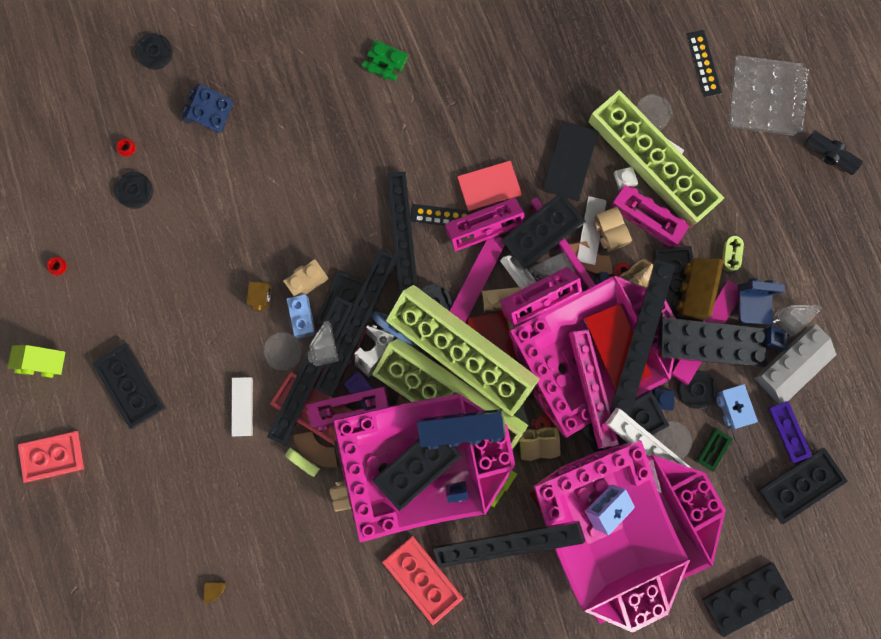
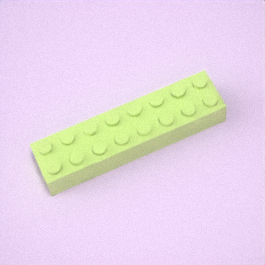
[589,90,724,228]
[386,285,540,416]
[372,338,529,451]

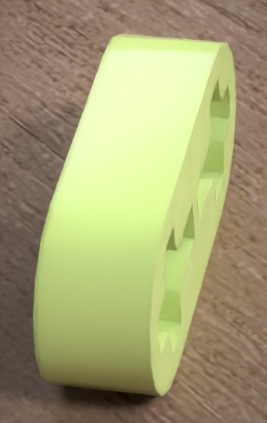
[722,236,744,273]
[284,447,320,477]

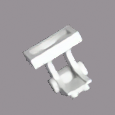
[355,325,394,378]

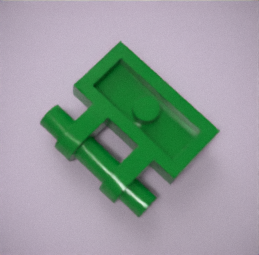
[362,40,408,81]

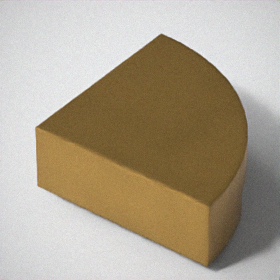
[204,582,226,603]

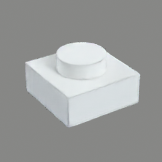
[614,166,638,191]

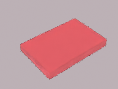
[457,161,522,213]
[18,431,84,483]

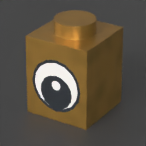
[246,282,272,311]

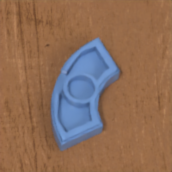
[371,311,417,346]

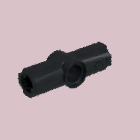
[804,130,863,175]

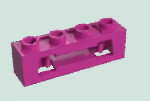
[610,185,690,248]
[445,198,525,252]
[500,266,582,327]
[307,387,390,431]

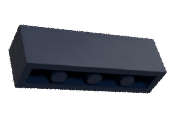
[417,408,506,450]

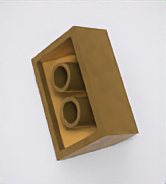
[676,258,724,322]

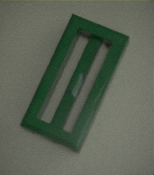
[695,428,733,472]

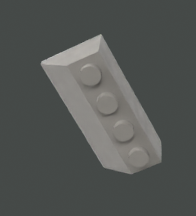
[754,324,836,404]

